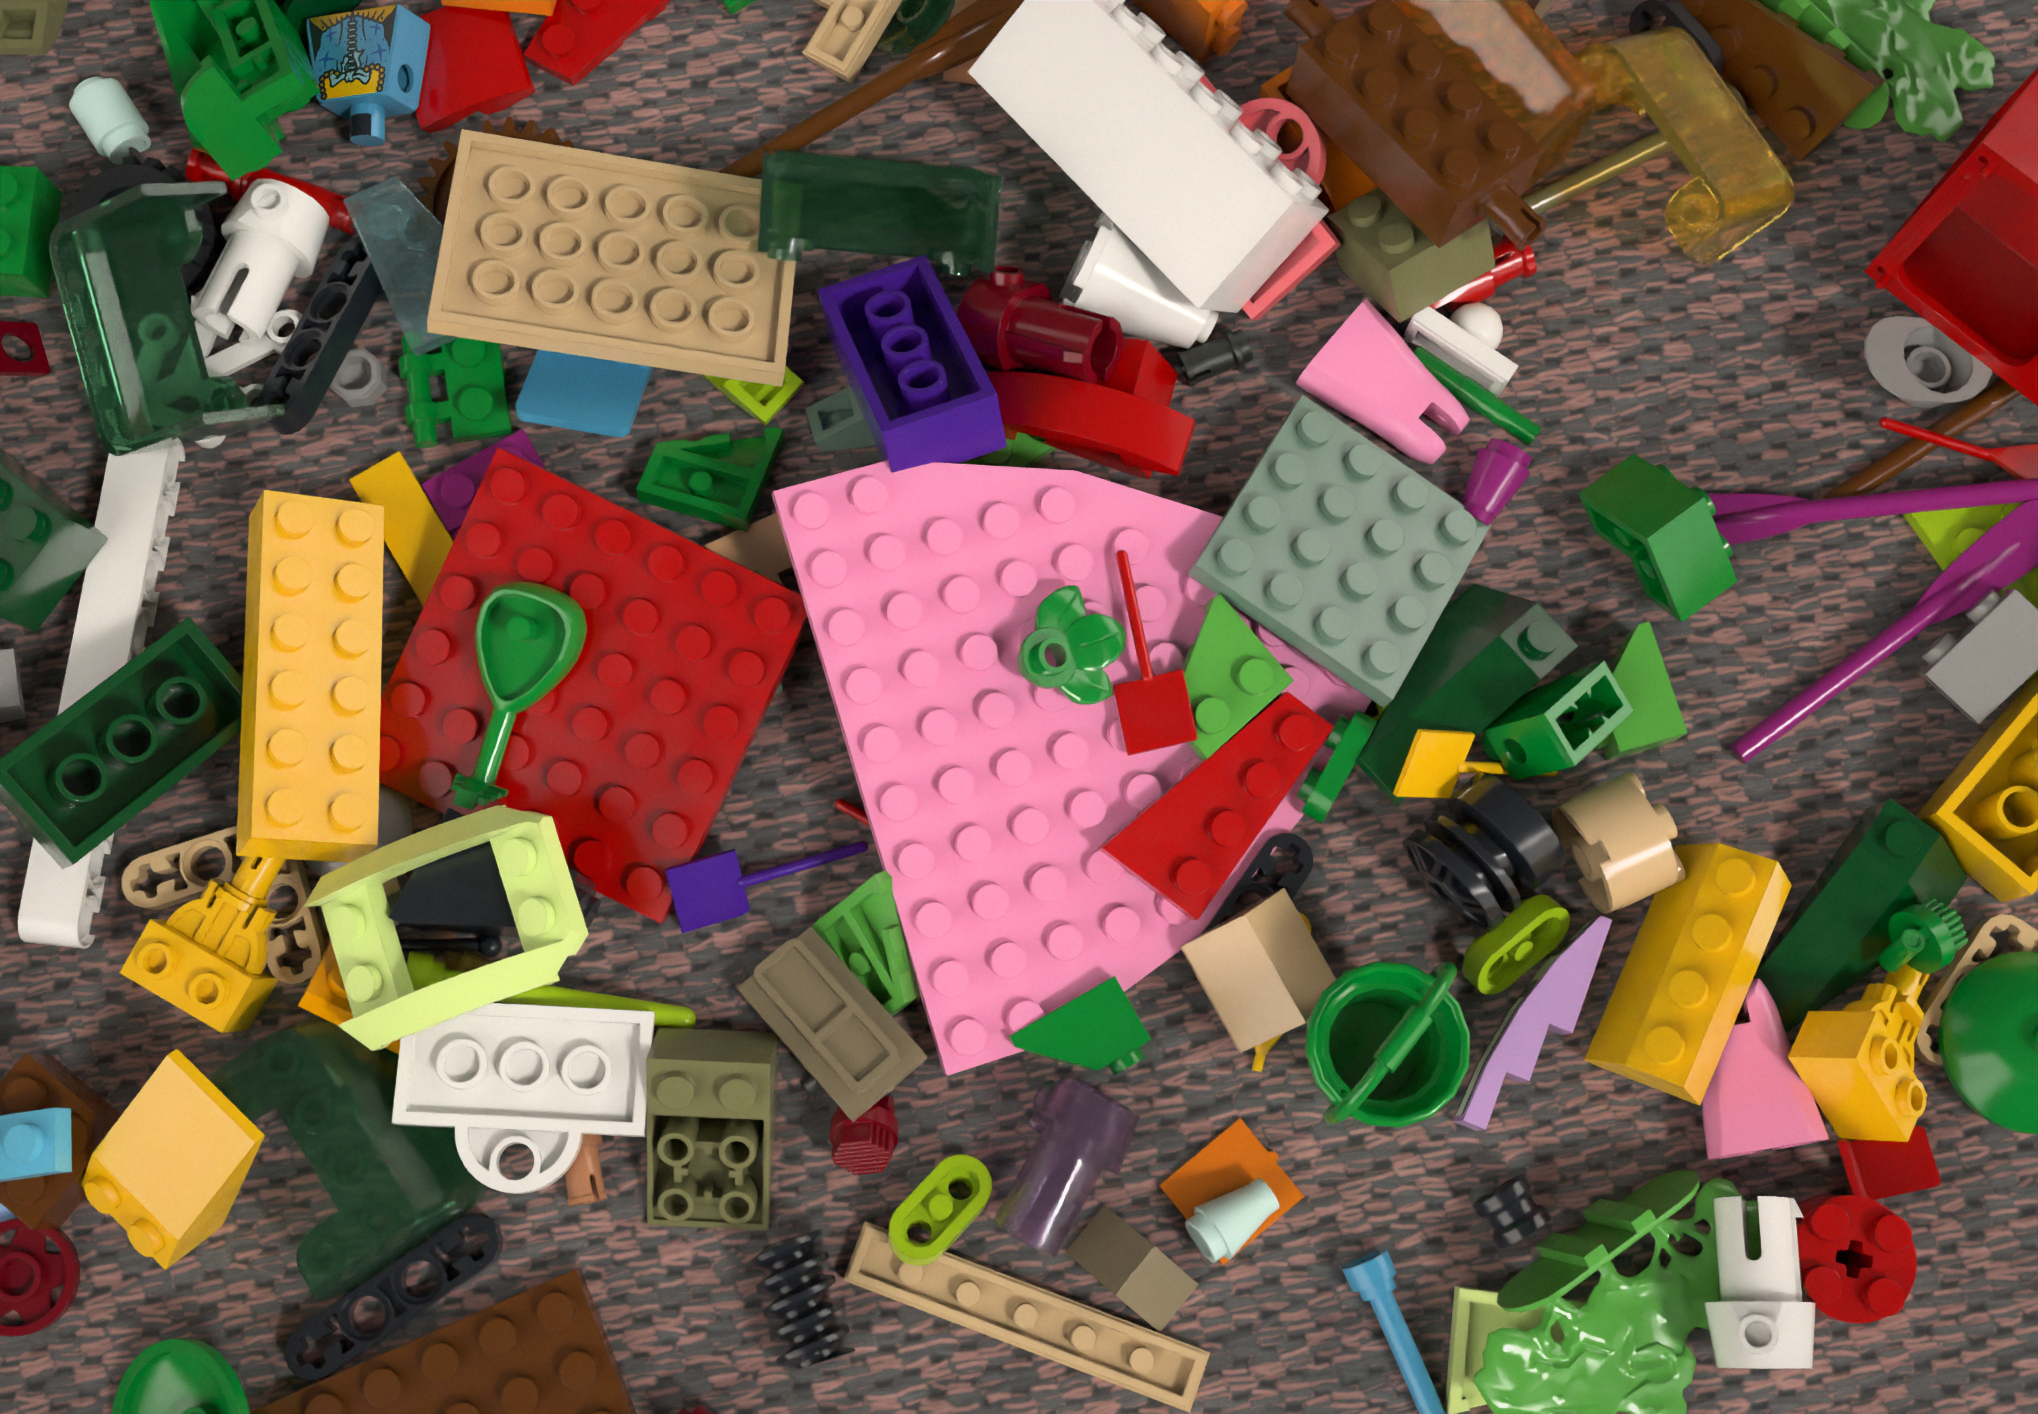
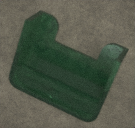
[206,1015,488,1301]

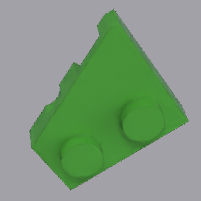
[1182,593,1294,760]
[812,870,921,1016]

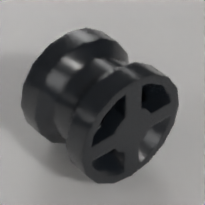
[1472,1174,1551,1249]

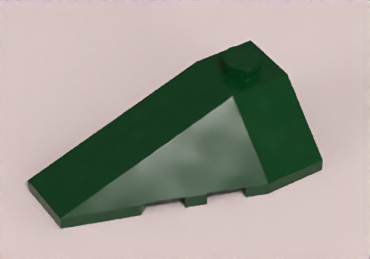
[1753,798,1967,1032]

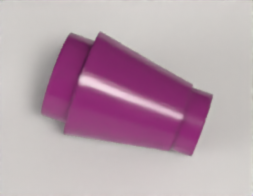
[1462,438,1532,526]

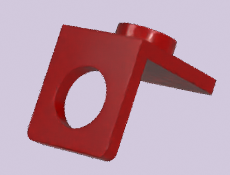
[1837,1126,1941,1200]

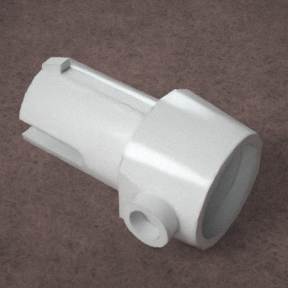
[191,178,329,346]
[1704,1196,1815,1369]

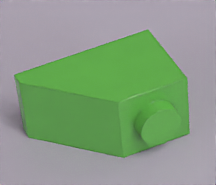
[1595,621,1688,761]

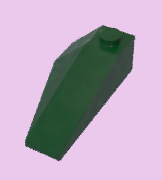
[1356,584,1578,807]

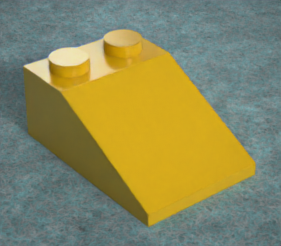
[81,1049,265,1270]

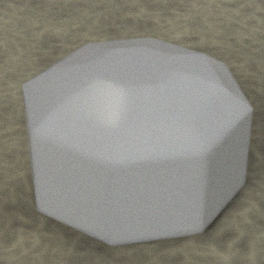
[329,348,388,407]

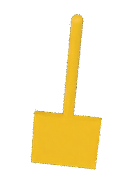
[1393,729,1558,798]

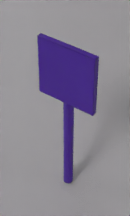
[665,841,868,933]

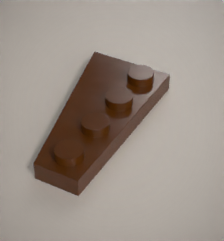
[1678,0,1886,162]

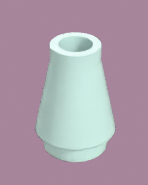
[1185,1178,1279,1263]

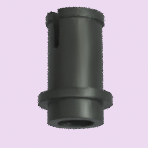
[1177,328,1253,387]

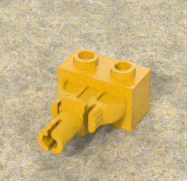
[119,856,286,1033]
[1788,964,1930,1142]

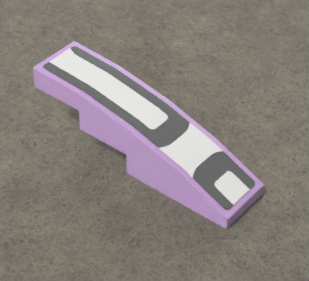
[1453,916,1612,1131]

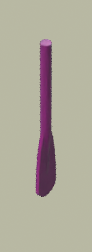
[1707,478,2038,546]
[1729,500,2038,764]

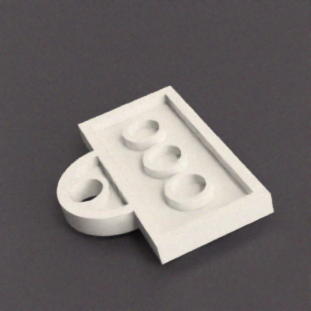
[392,1003,655,1194]

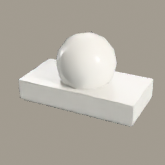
[1404,302,1518,398]

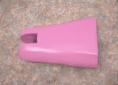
[1296,299,1470,465]
[1702,978,1829,1160]

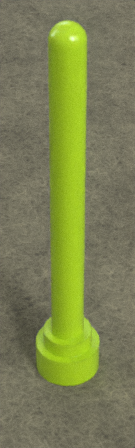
[407,951,696,1029]

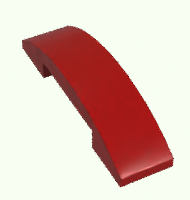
[986,371,1196,476]

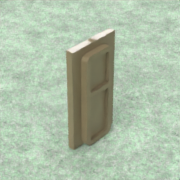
[737,926,928,1122]

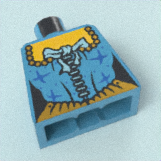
[306,4,430,146]

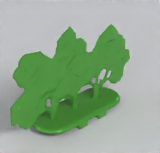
[1757,0,1995,142]
[1473,1170,1762,1414]

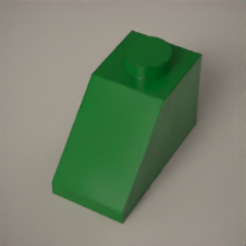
[1009,976,1151,1076]

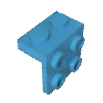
[515,349,653,437]

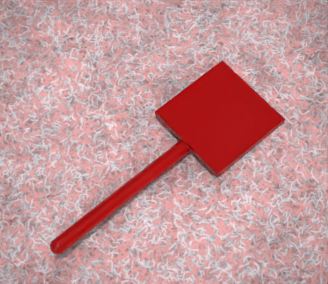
[1113,550,1198,756]

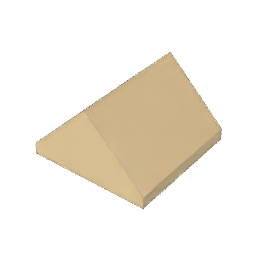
[1180,888,1336,1053]

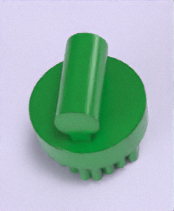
[1878,898,1968,974]

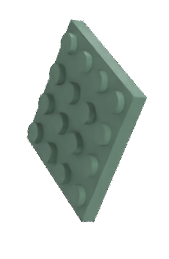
[1187,394,1492,707]

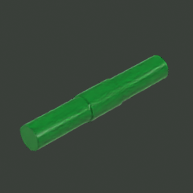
[1414,345,1542,447]

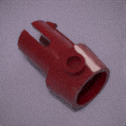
[957,265,1123,384]

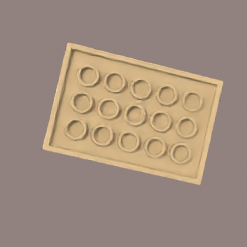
[427,129,803,387]

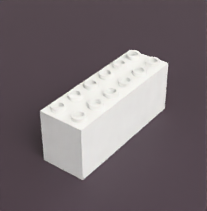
[968,0,1329,313]

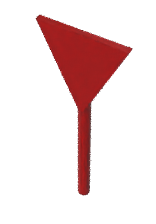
[1879,417,2038,479]

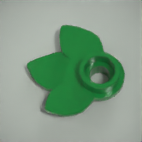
[1018,585,1127,705]

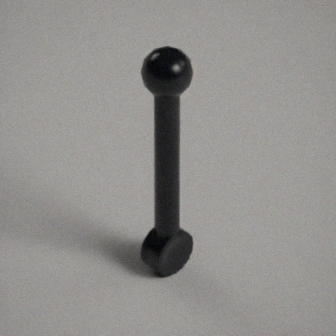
[398,936,502,958]

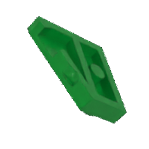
[636,427,784,532]

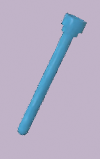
[1342,1249,1446,1414]

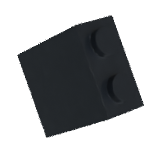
[388,808,601,937]

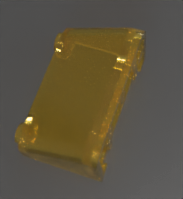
[1556,26,1795,266]

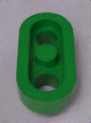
[1296,710,1378,824]

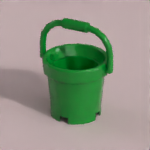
[1305,961,1470,1128]

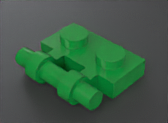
[398,334,514,449]

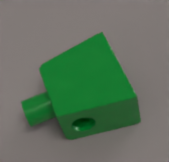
[1482,660,1634,780]

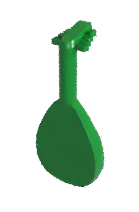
[450,581,587,810]

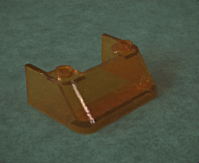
[1391,0,1596,191]

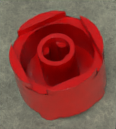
[1796,1195,1917,1324]

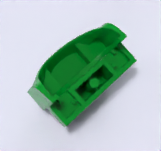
[148,0,321,181]

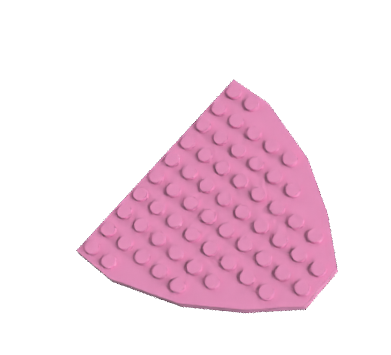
[772,460,1372,1076]

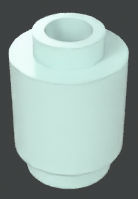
[69,76,151,164]

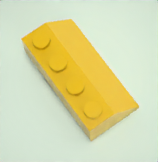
[1584,843,1792,1106]

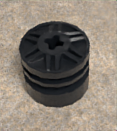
[1402,771,1567,933]

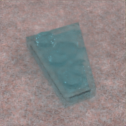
[343,176,459,356]

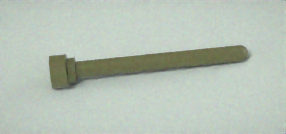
[1522,84,1748,215]

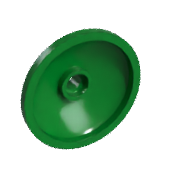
[1938,951,2038,1135]
[111,1338,251,1414]

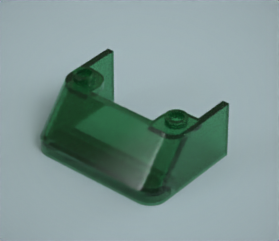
[756,148,1002,276]
[49,181,286,456]

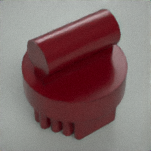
[829,1094,899,1175]

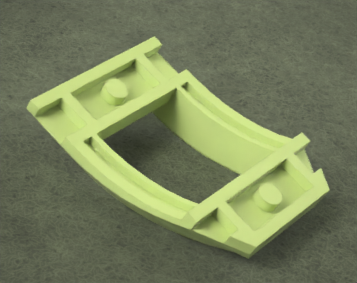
[303,805,589,1051]

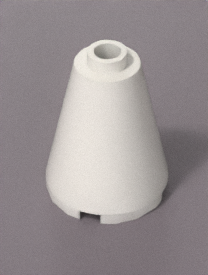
[1059,212,1219,349]

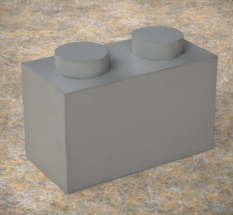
[1919,589,2038,724]

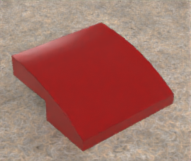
[415,6,535,133]

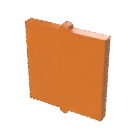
[1159,1118,1304,1265]

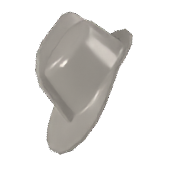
[1864,316,1992,408]

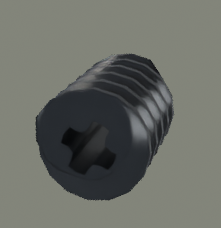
[749,1229,855,1369]

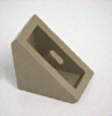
[1066,1204,1198,1332]

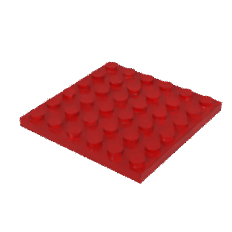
[379,447,809,924]

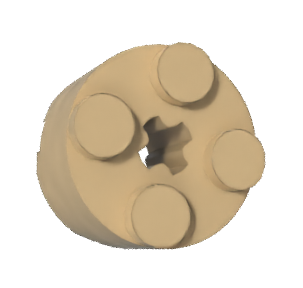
[1551,771,1686,914]

